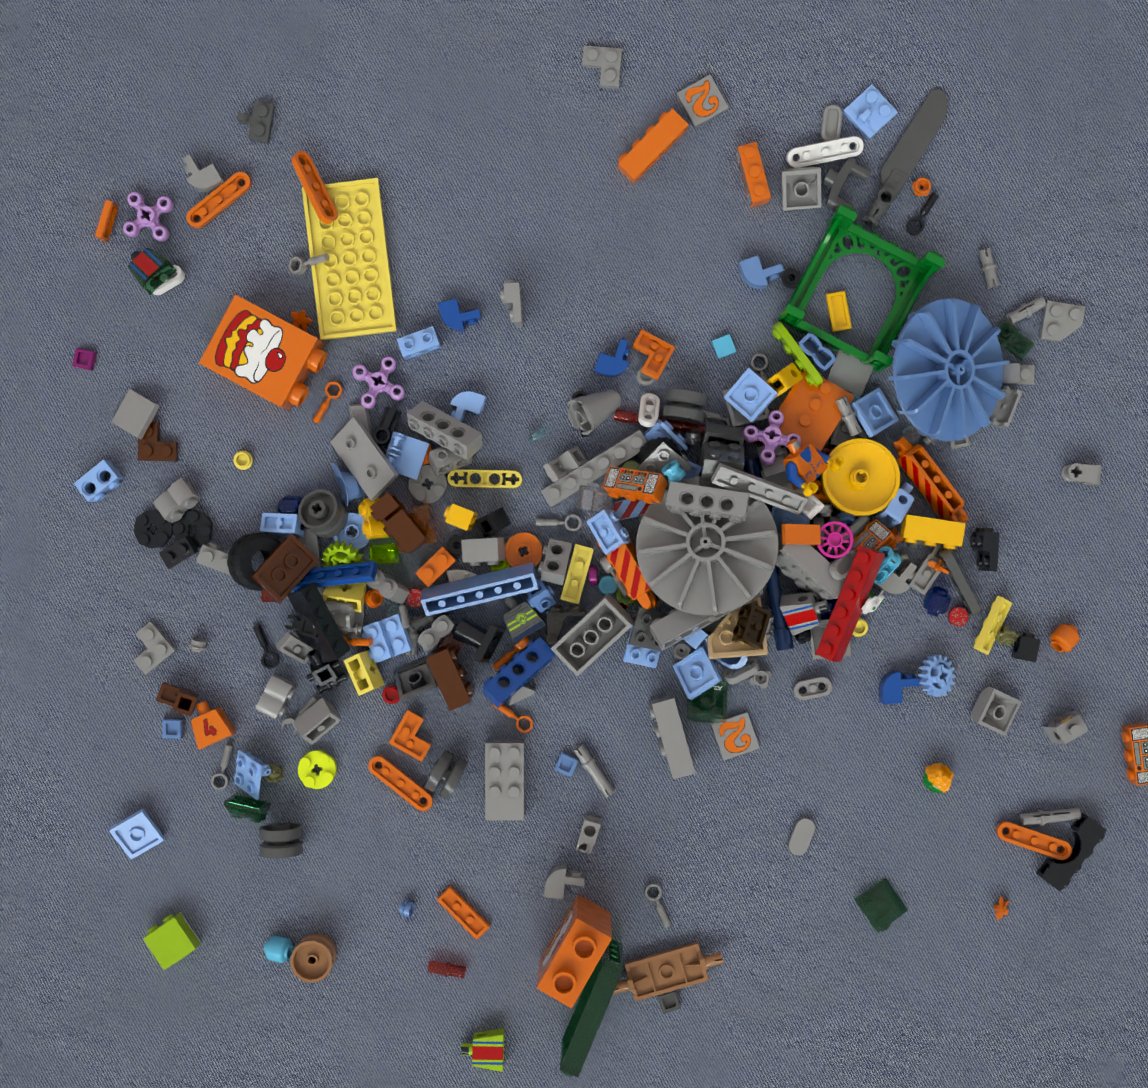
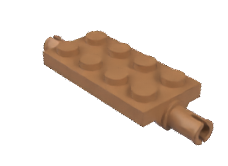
[610,941,724,1001]

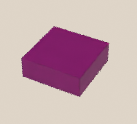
[72,348,97,371]

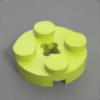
[298,750,337,789]

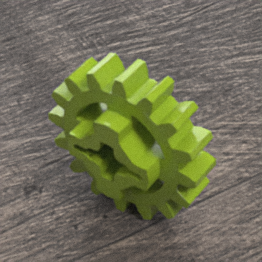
[322,541,365,567]

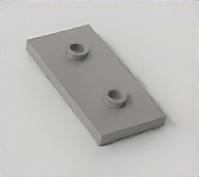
[330,417,399,501]

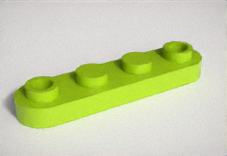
[771,321,823,387]

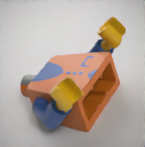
[783,439,844,496]

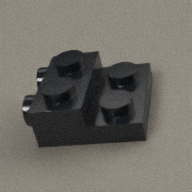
[970,528,999,572]

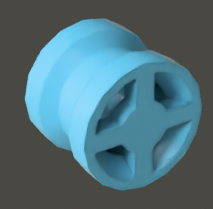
[661,460,686,483]

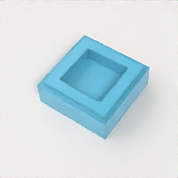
[711,334,736,359]

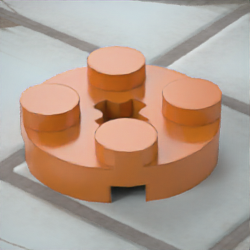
[505,532,543,567]

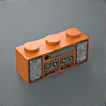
[735,142,771,208]
[602,466,668,504]
[840,519,896,554]
[1121,723,1148,786]

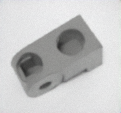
[576,814,601,855]

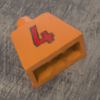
[191,701,236,750]

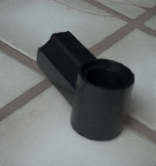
[373,407,402,446]

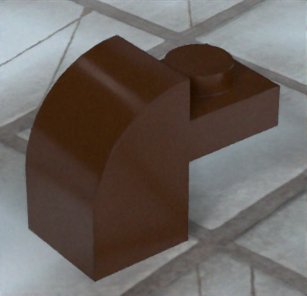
[156,682,199,716]

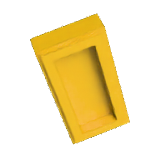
[825,291,852,333]

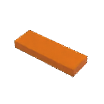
[436,885,491,940]

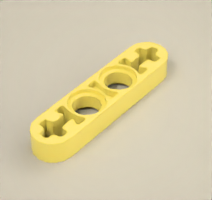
[448,469,523,488]

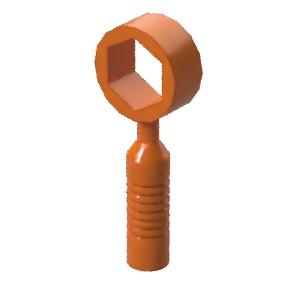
[312,381,343,424]
[343,636,373,646]
[492,637,530,671]
[493,704,533,733]

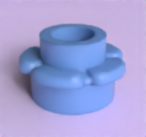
[399,899,415,918]

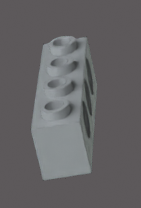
[407,401,482,460]
[666,481,750,523]

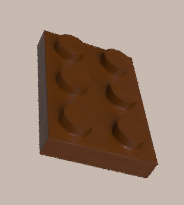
[251,533,319,603]

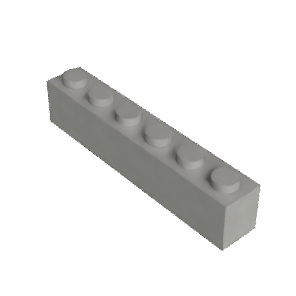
[541,430,647,508]
[650,589,763,651]

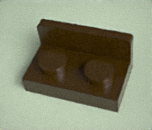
[732,603,772,649]

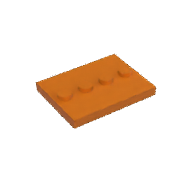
[767,371,855,451]

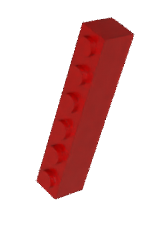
[815,545,885,662]

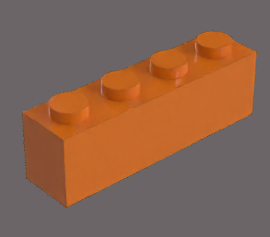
[618,108,689,184]

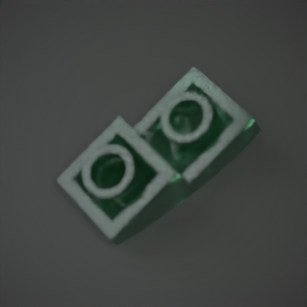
[997,319,1035,361]

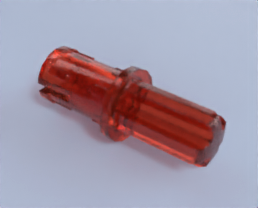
[427,961,466,979]

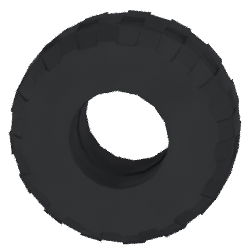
[227,533,280,591]

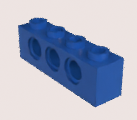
[482,637,555,708]

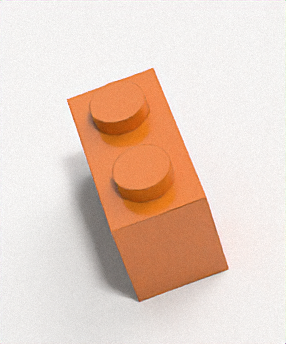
[415,546,458,587]

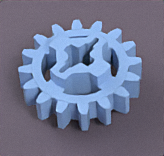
[918,655,956,697]

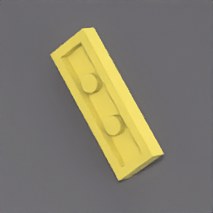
[560,544,594,604]
[973,595,1012,655]

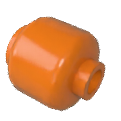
[1050,624,1080,653]

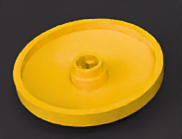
[821,438,900,516]

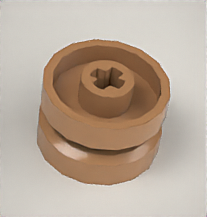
[290,933,337,983]

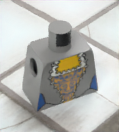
[1041,708,1088,745]

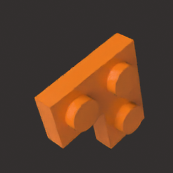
[632,329,675,381]
[389,709,432,762]

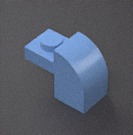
[738,255,784,289]

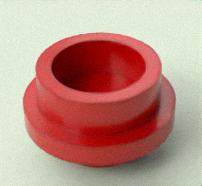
[382,685,400,704]

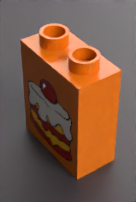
[199,294,328,411]
[537,894,612,1009]

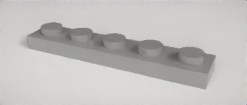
[711,463,808,515]

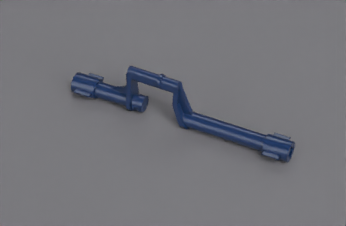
[743,458,794,651]

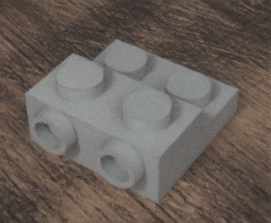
[500,280,523,328]

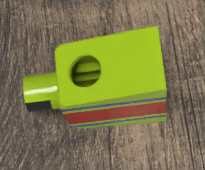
[461,1028,504,1072]

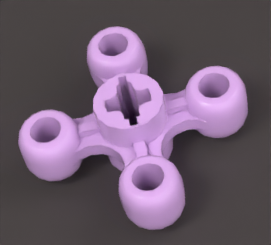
[123,192,174,242]
[352,356,405,409]
[743,410,801,466]

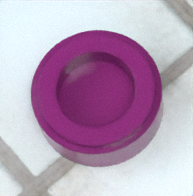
[589,566,599,585]

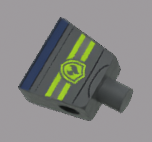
[503,596,546,644]

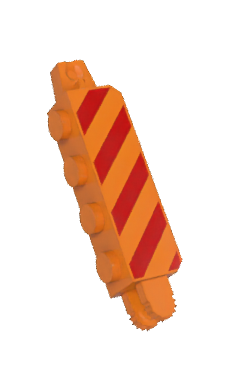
[893,437,969,523]
[597,526,658,609]

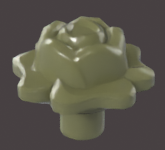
[995,625,1019,646]
[263,763,284,783]

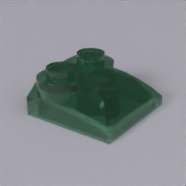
[687,682,728,723]
[224,794,271,823]
[854,878,908,933]

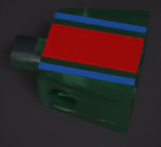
[128,248,177,295]

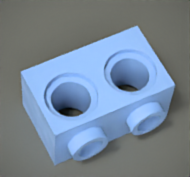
[397,326,442,360]
[74,459,124,502]

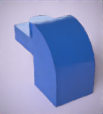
[438,299,482,332]
[594,339,630,377]
[879,670,921,704]

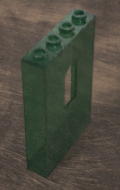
[560,939,624,1077]

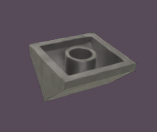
[393,658,438,701]

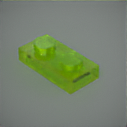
[369,544,399,564]

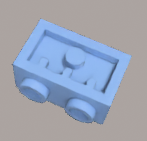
[643,418,688,451]
[587,509,631,555]

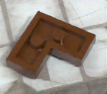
[138,422,178,461]

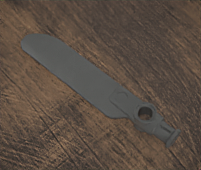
[862,89,947,228]

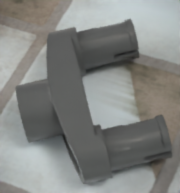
[822,158,872,210]

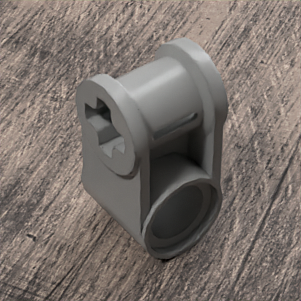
[1061,463,1102,486]

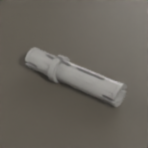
[573,744,615,798]
[1020,807,1081,826]

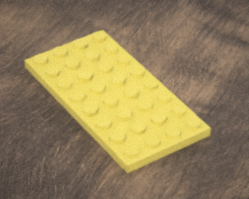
[302,178,397,341]

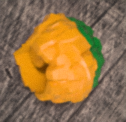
[923,763,954,793]

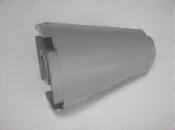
[567,389,621,435]

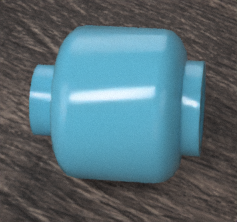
[264,935,294,963]

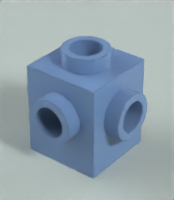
[526,578,556,613]

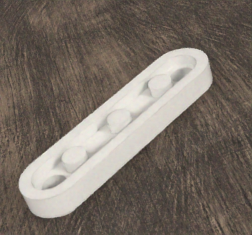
[786,136,864,168]

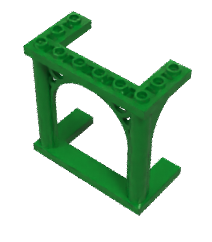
[777,205,946,373]

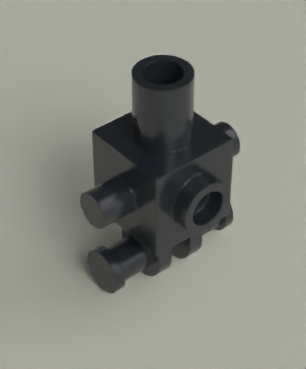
[307,649,348,694]

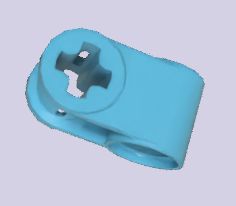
[874,546,902,585]

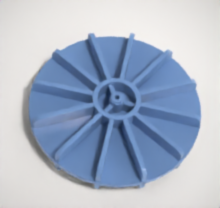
[888,298,1010,441]

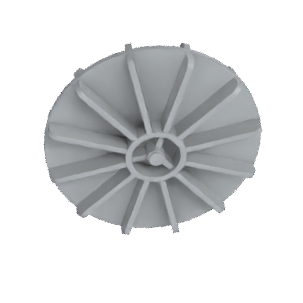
[636,475,779,616]

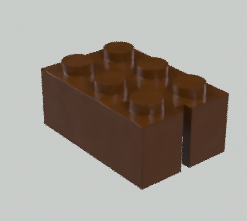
[370,492,430,553]
[426,643,475,711]

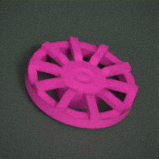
[817,521,853,558]

